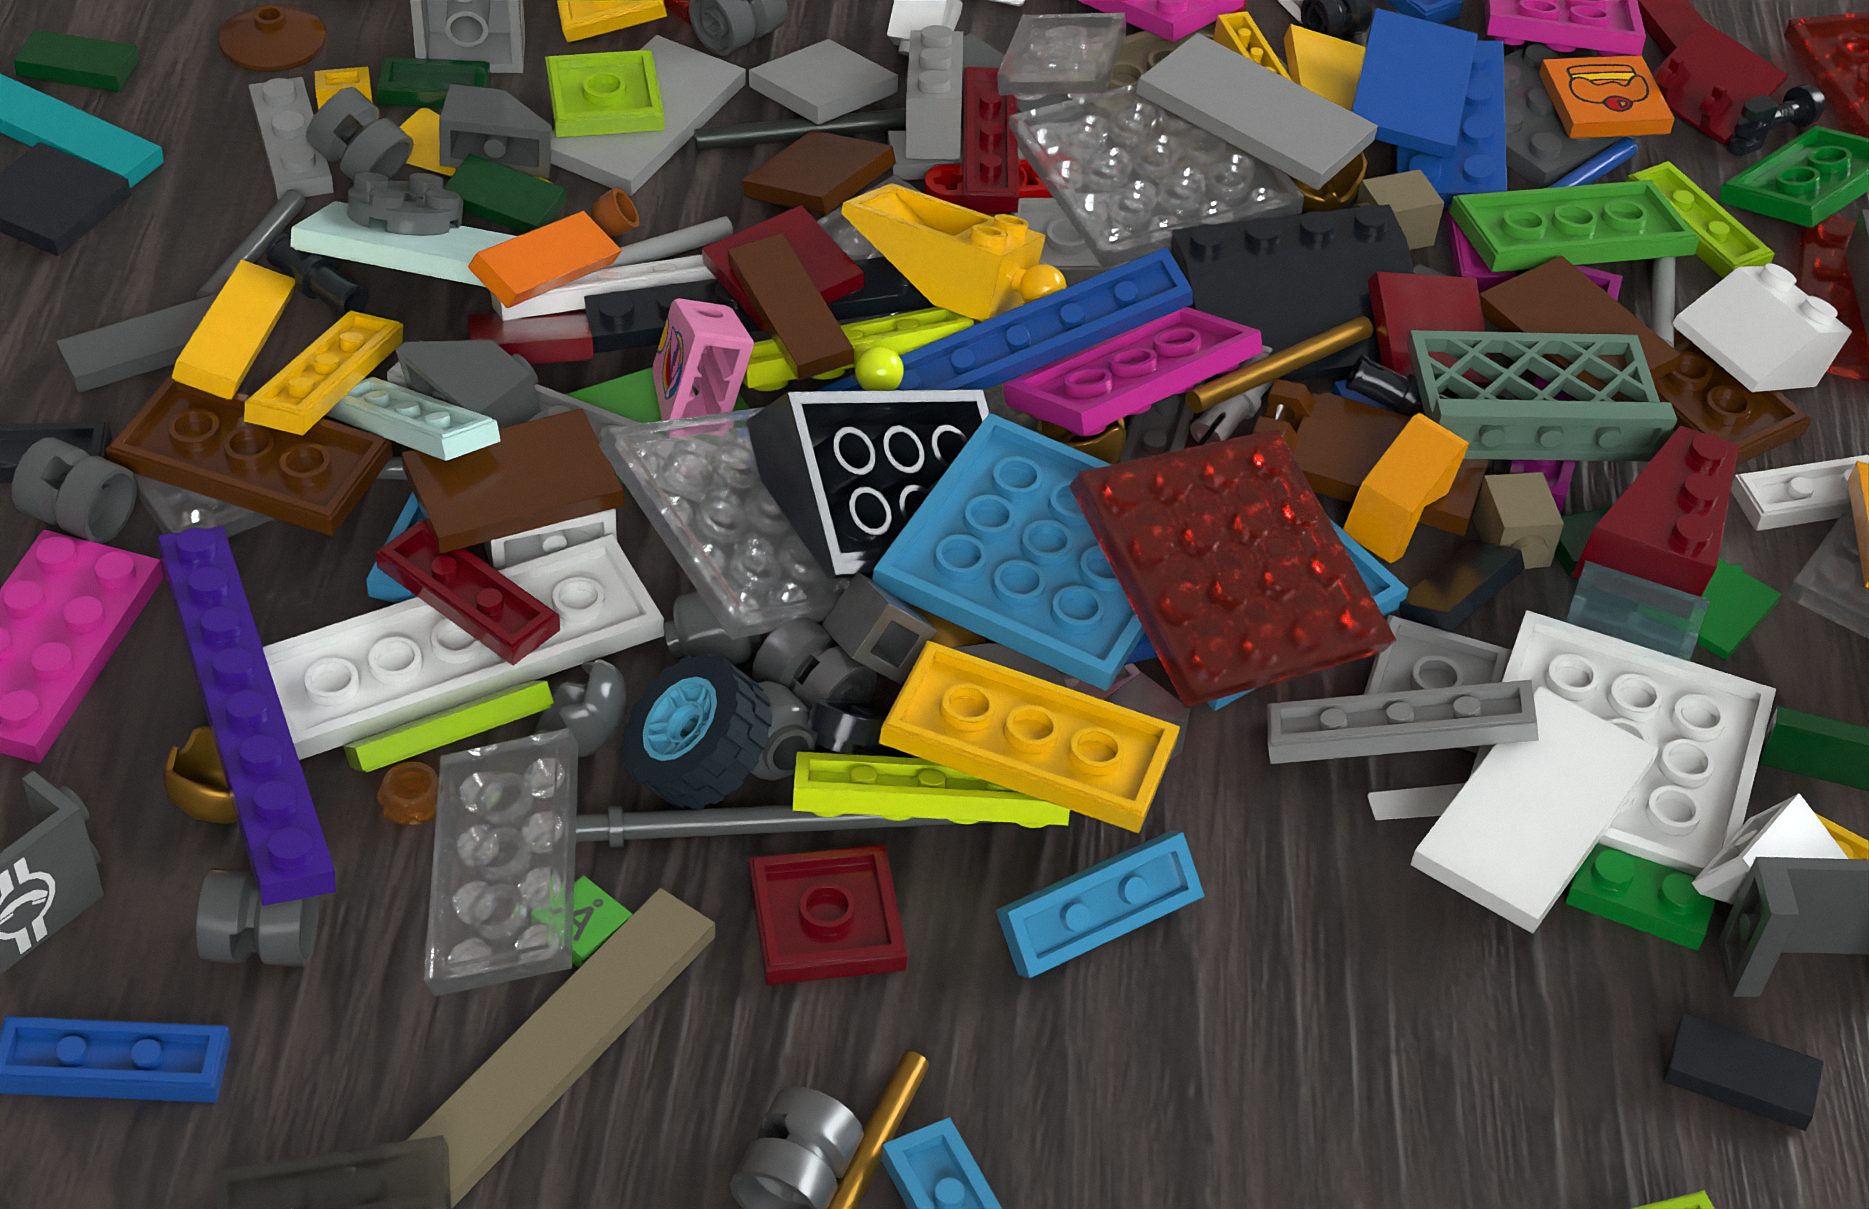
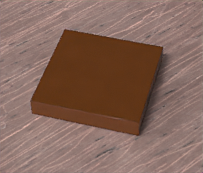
[741,130,896,215]

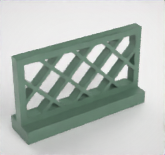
[1407,330,1677,462]

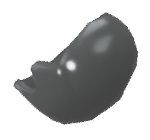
[532,659,626,758]

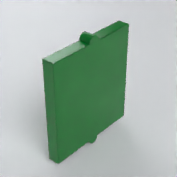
[1637,558,1782,661]

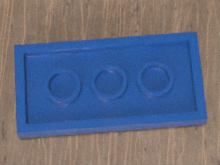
[1397,40,1507,208]

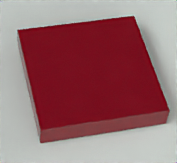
[702,205,864,332]
[1367,272,1493,389]
[468,309,594,364]
[749,844,907,985]

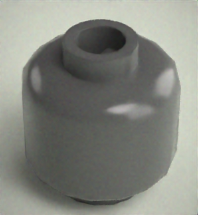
[663,582,763,666]
[750,681,818,781]

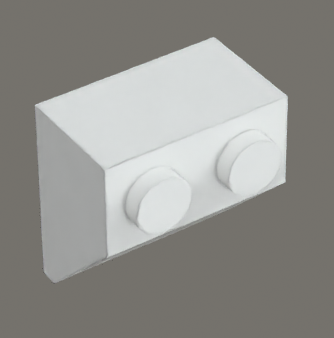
[1672,263,1852,392]

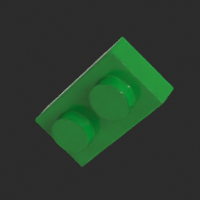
[1565,843,1715,951]

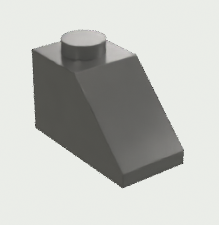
[439,84,552,178]
[396,340,541,429]

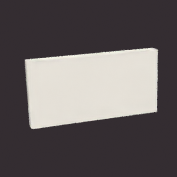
[1411,686,1659,934]

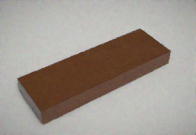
[728,233,854,381]

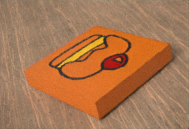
[1539,55,1675,139]

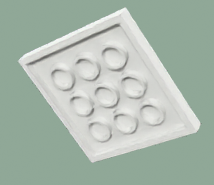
[1469,610,1776,877]

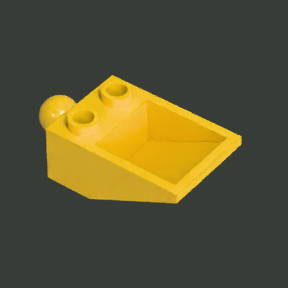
[841,183,1067,322]

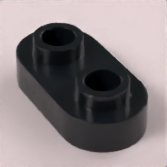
[807,698,891,754]

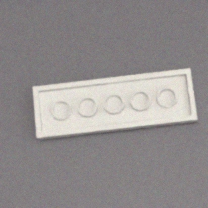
[263,534,664,760]

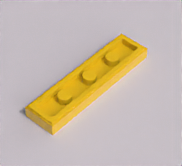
[172,259,295,400]
[244,310,403,436]

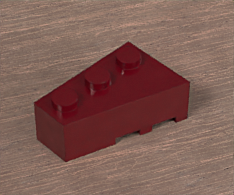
[1571,426,1739,617]

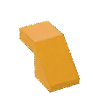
[1343,413,1470,564]

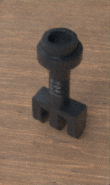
[1727,84,1825,156]

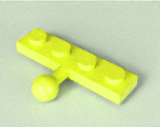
[742,307,974,391]
[793,752,1070,828]

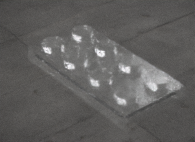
[424,728,579,996]

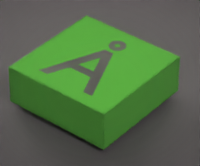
[532,876,633,968]

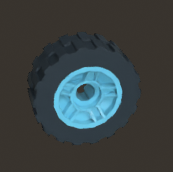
[621,653,773,810]

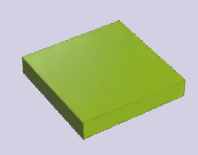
[545,50,665,138]

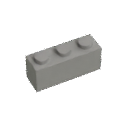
[906,25,963,160]

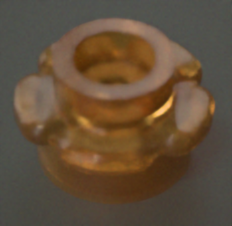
[377,761,446,825]

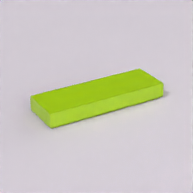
[1626,161,1775,279]
[343,680,554,773]

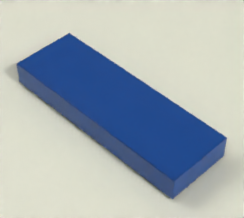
[0,1016,231,1103]

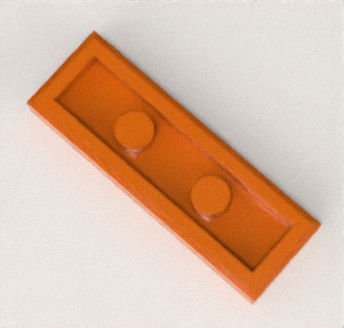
[468,211,622,308]

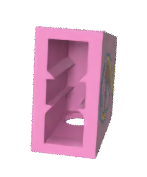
[653,298,754,441]

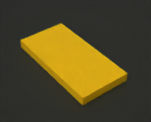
[879,640,1180,834]

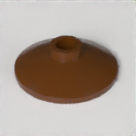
[219,4,326,72]

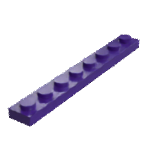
[158,526,336,906]

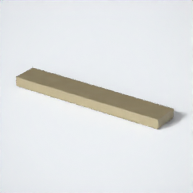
[367,888,715,1209]

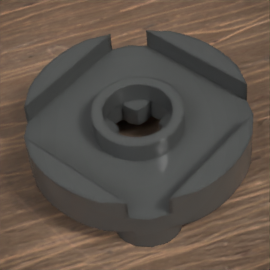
[347,172,463,236]

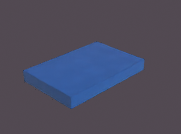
[1351,8,1478,159]

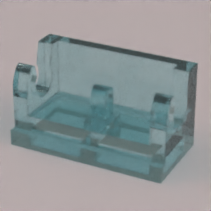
[1565,561,1710,661]

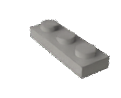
[248,77,334,201]

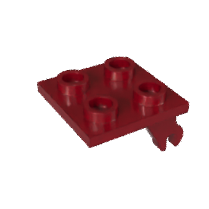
[1652,20,1788,145]

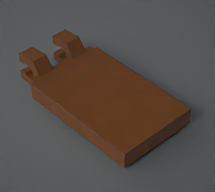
[1251,379,1490,536]

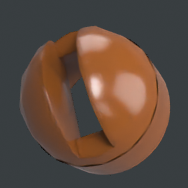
[590,187,640,237]

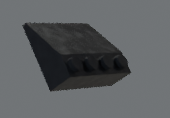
[1170,204,1415,383]
[746,390,989,579]

